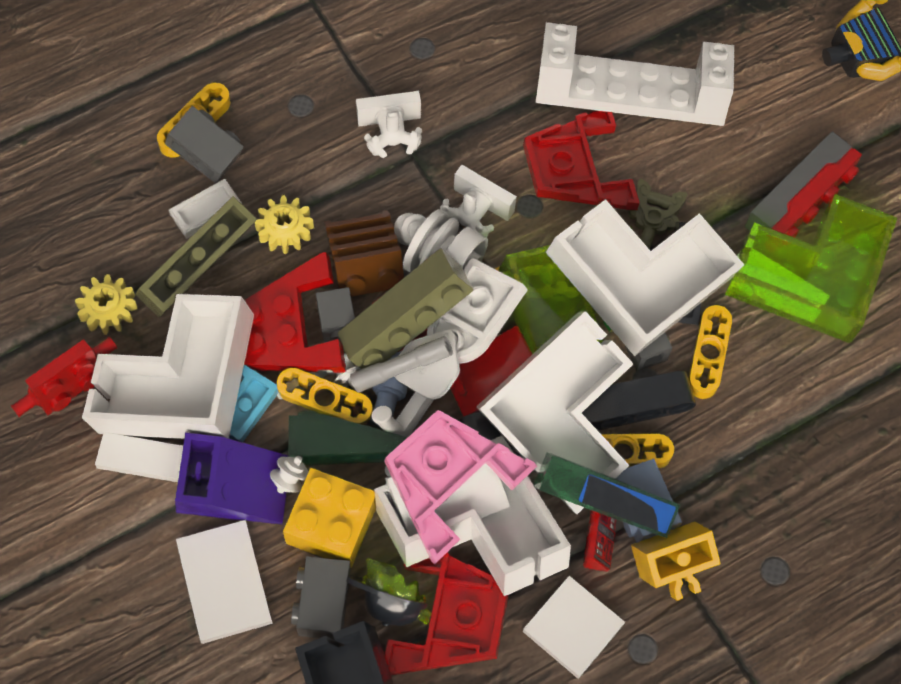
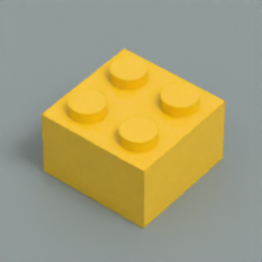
[283,468,376,568]

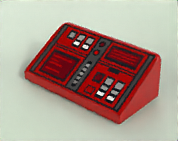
[583,506,617,572]

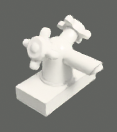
[356,91,422,158]
[440,165,517,238]

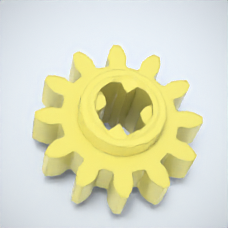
[255,195,314,254]
[75,274,138,335]

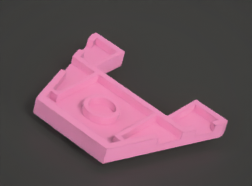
[384,410,537,564]

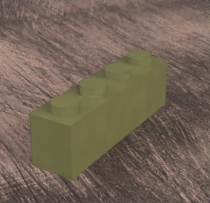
[136,196,257,318]
[338,248,474,369]

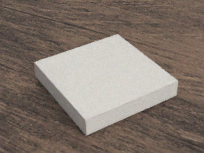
[523,576,625,679]

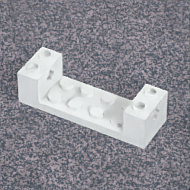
[536,22,734,126]

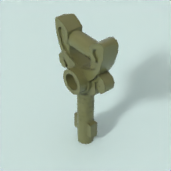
[628,179,688,250]

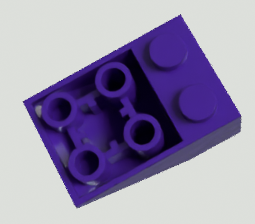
[175,432,291,525]

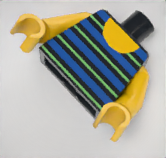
[822,0,901,81]

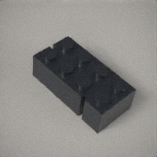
[295,621,394,684]

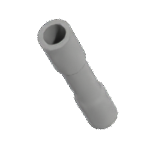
[350,336,453,393]

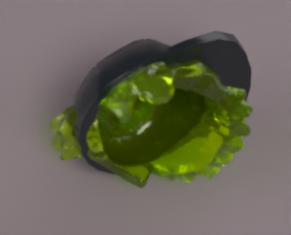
[346,558,432,627]

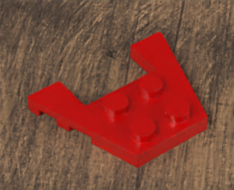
[523,110,640,210]
[244,252,347,373]
[385,553,509,675]

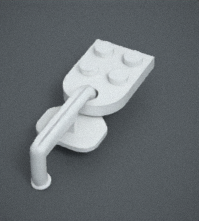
[372,258,528,438]

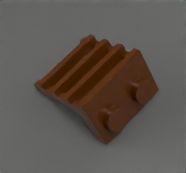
[324,210,404,297]

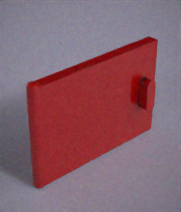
[450,326,533,416]

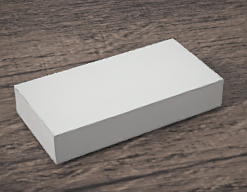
[169,179,242,239]

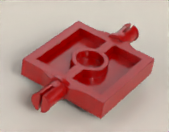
[10,337,118,418]

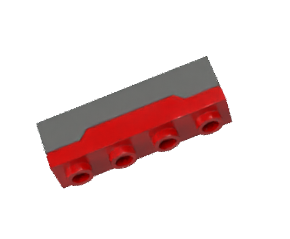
[745,131,862,251]

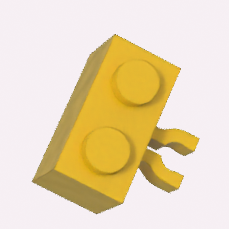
[631,522,721,601]

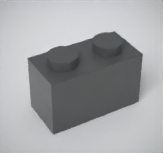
[165,106,244,184]
[291,556,351,640]

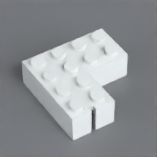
[546,199,744,356]
[82,294,254,439]
[477,311,633,514]
[374,435,571,596]

